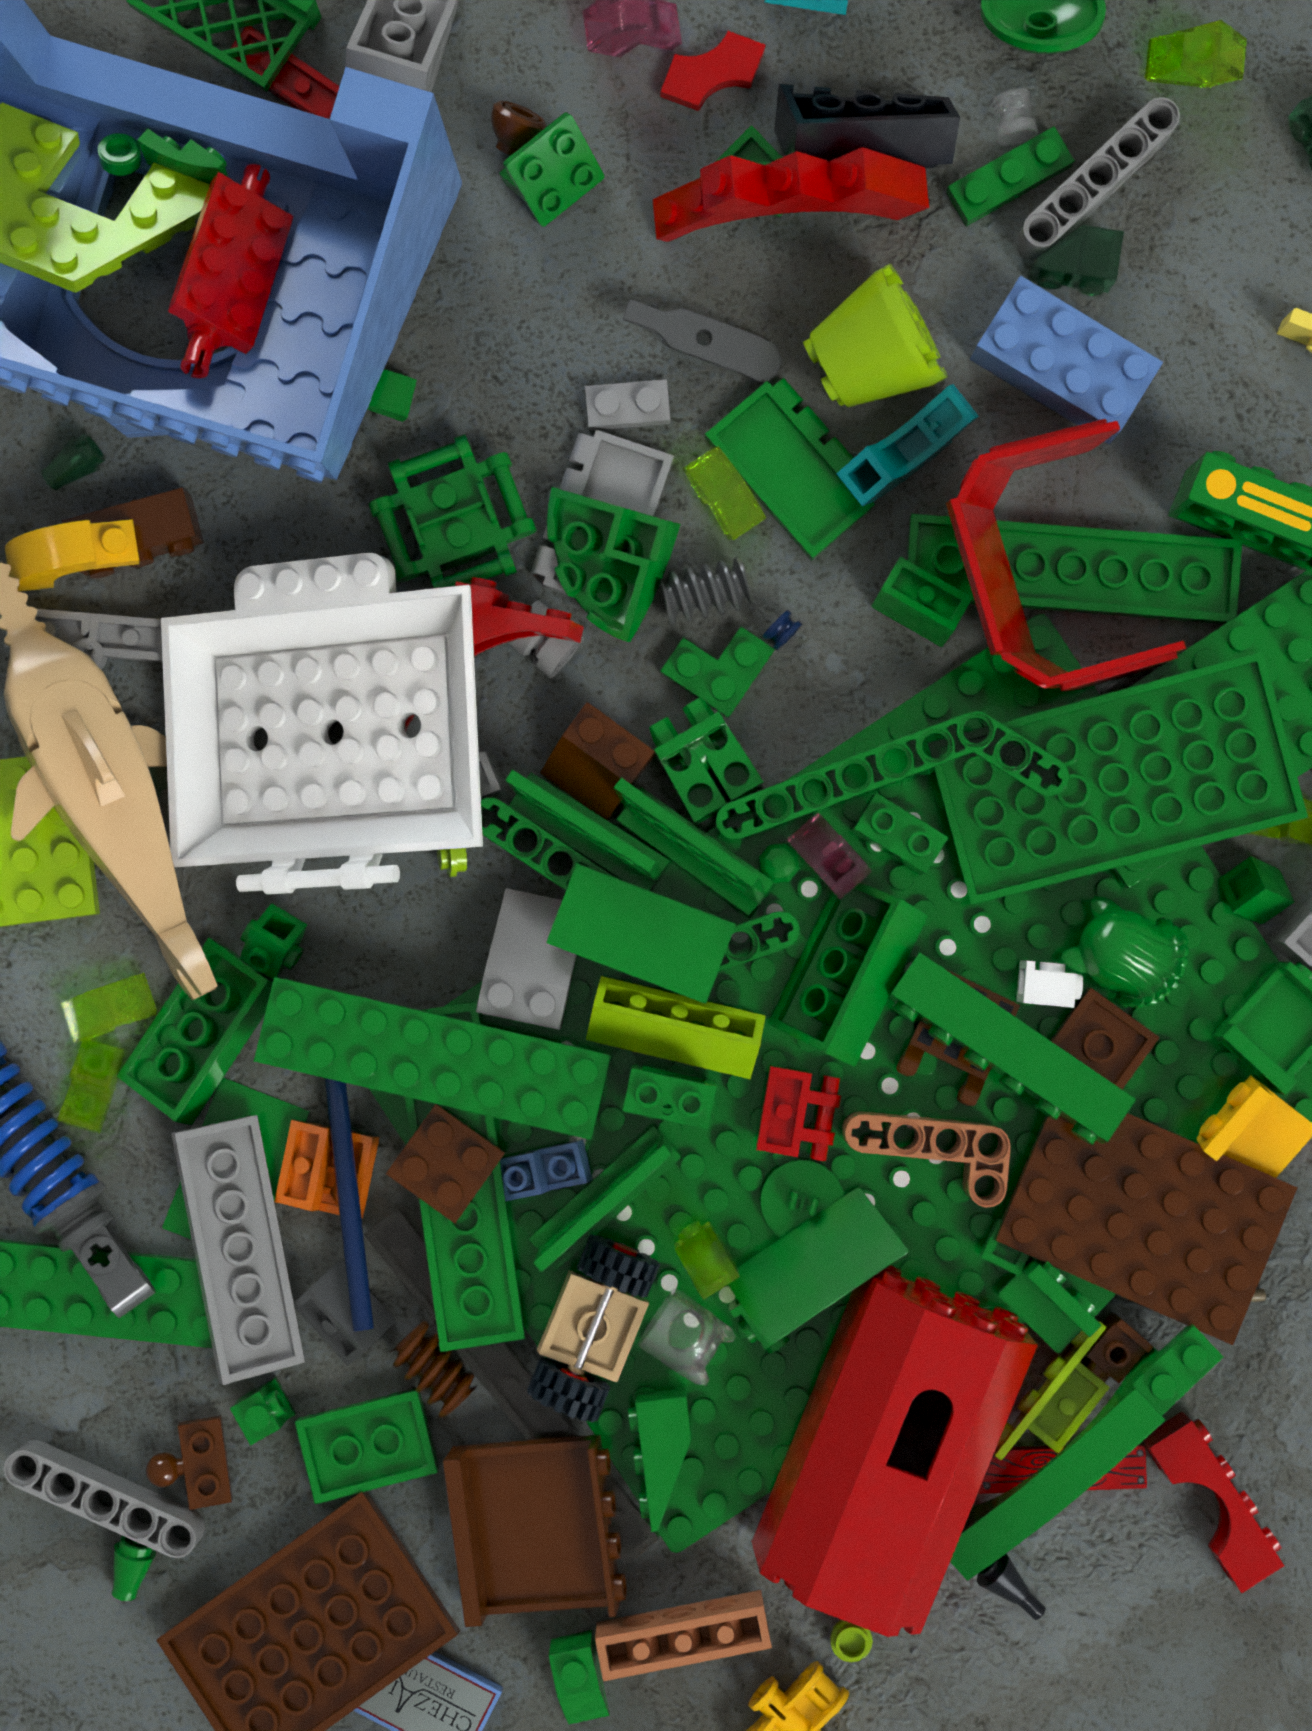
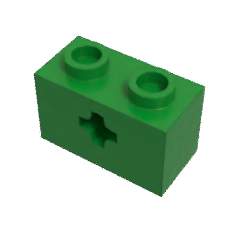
[850,792,949,875]

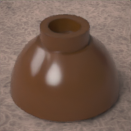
[491,100,547,155]

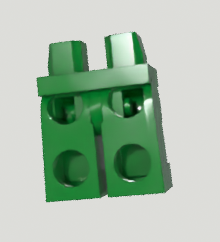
[649,697,764,826]

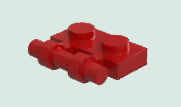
[756,1066,842,1161]

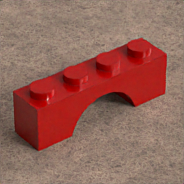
[1142,1411,1284,1593]

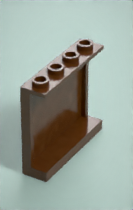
[443,1434,627,1627]

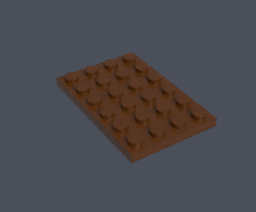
[995,1113,1298,1345]
[156,1491,461,1731]

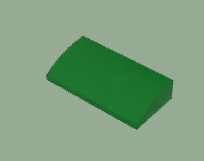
[117,937,273,1125]

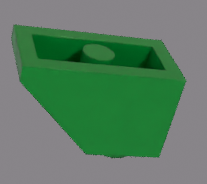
[549,1630,610,1725]

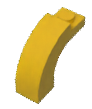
[5,519,139,592]

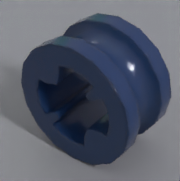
[762,610,803,651]

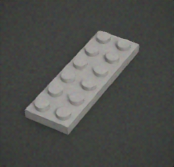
[171,1115,305,1385]

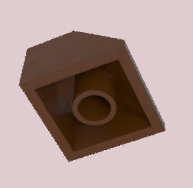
[540,702,655,821]

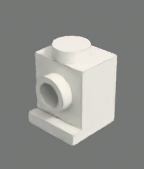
[1016,960,1083,1008]

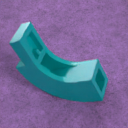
[836,384,979,506]

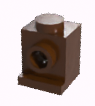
[1085,1312,1153,1383]

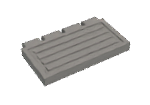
[530,430,674,595]

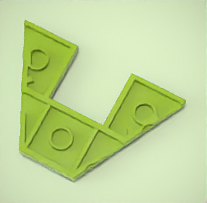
[0,102,210,293]

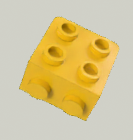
[1196,1075,1312,1178]

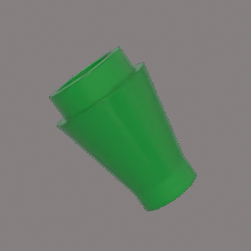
[111,1536,156,1601]

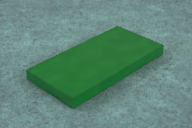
[546,863,736,1004]

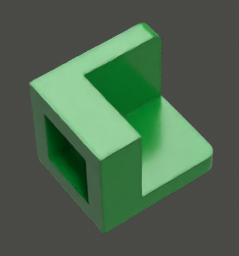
[1218,856,1295,924]

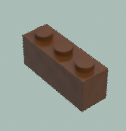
[61,487,204,579]

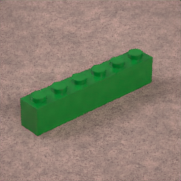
[889,952,1136,1145]

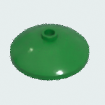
[980,0,1106,54]

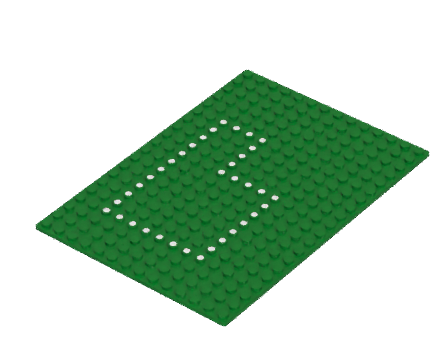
[369,614,1312,1553]

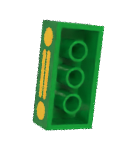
[1167,451,1312,571]

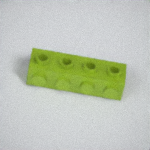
[586,976,766,1079]

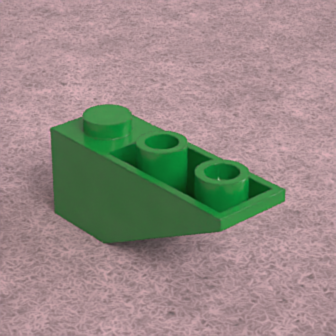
[628,1388,692,1532]

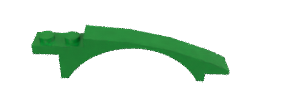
[950,1324,1224,1581]

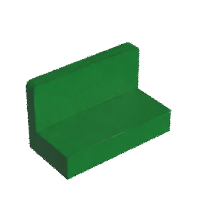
[871,556,972,647]

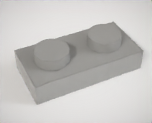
[585,379,671,431]

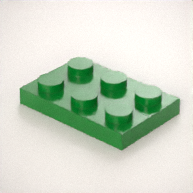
[295,1388,439,1504]

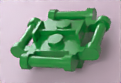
[368,434,537,588]

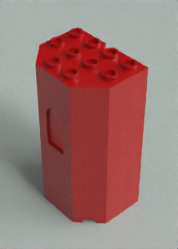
[751,1265,1038,1637]

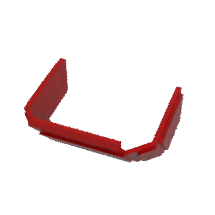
[946,419,1186,691]

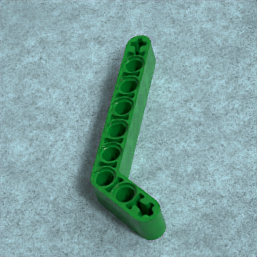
[716,711,1069,840]
[481,798,800,972]

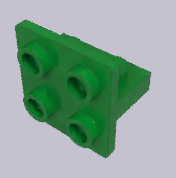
[499,112,605,227]
[998,1257,1115,1353]

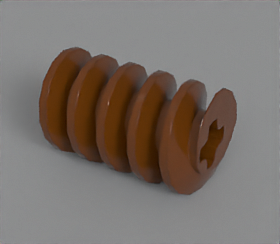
[389,1321,477,1418]

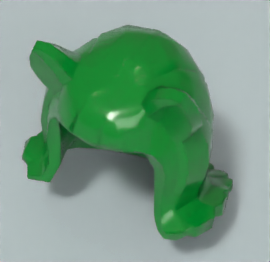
[1061,897,1189,1008]

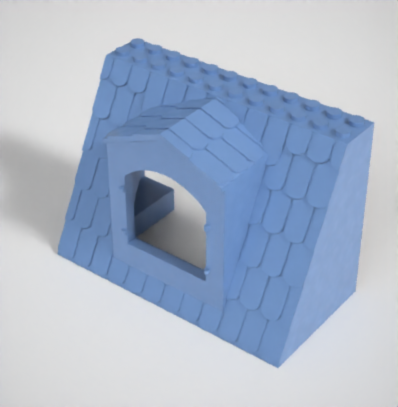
[0,0,462,483]

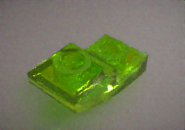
[683,446,766,540]
[60,973,157,1043]
[57,1038,124,1134]

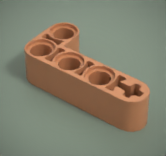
[841,1111,1011,1208]

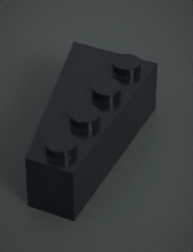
[774,84,960,168]

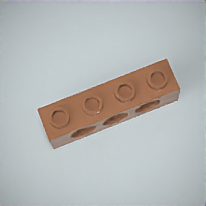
[595,1590,772,1681]

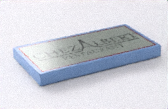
[353,1652,503,1731]

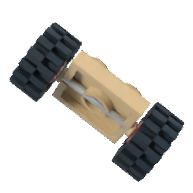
[527,1235,661,1422]

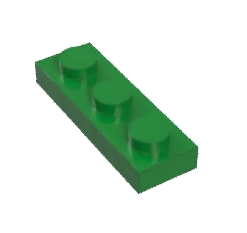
[946,126,1075,227]

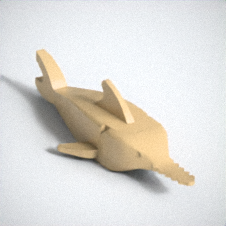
[0,562,218,1000]

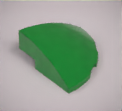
[547,487,681,642]

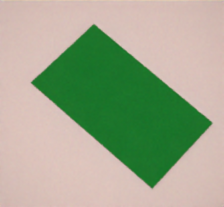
[162,1078,310,1240]
[723,1187,910,1347]

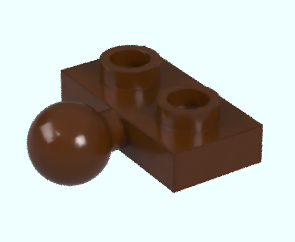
[146,1415,233,1510]

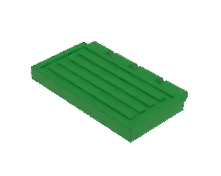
[705,378,875,561]

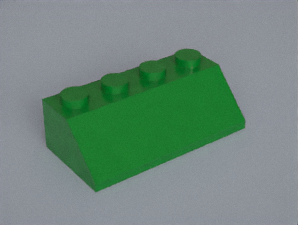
[768,874,929,1067]

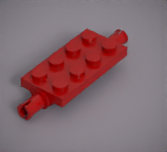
[168,164,294,379]

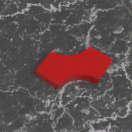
[660,31,766,111]

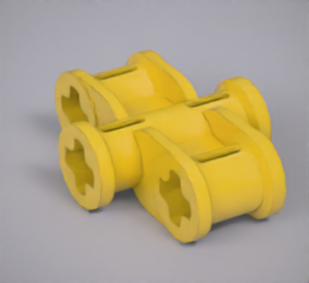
[746,1661,849,1731]

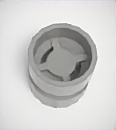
[507,600,584,678]

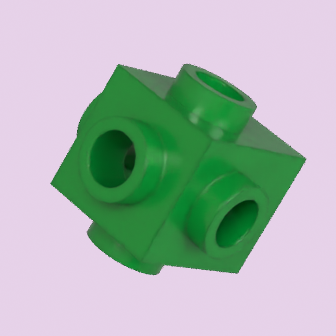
[239,903,308,980]

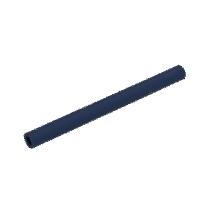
[324,1078,374,1331]

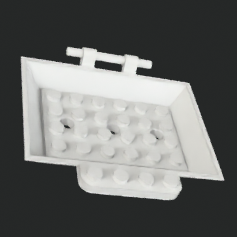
[161,553,483,895]

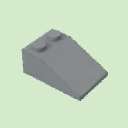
[345,0,459,92]
[476,888,577,1030]

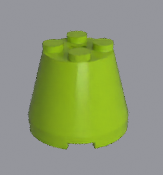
[803,263,948,408]

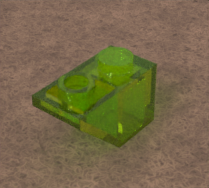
[1145,20,1247,88]

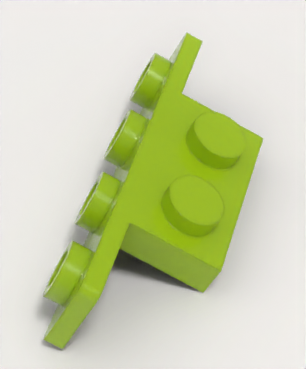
[993,1321,1110,1461]

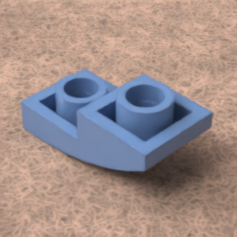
[500,1139,593,1201]

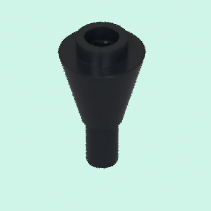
[977,1553,1046,1620]

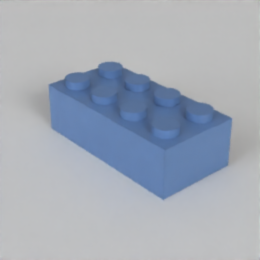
[970,275,1163,444]

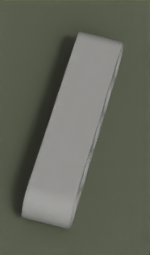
[1016,97,1180,261]
[3,1440,205,1558]

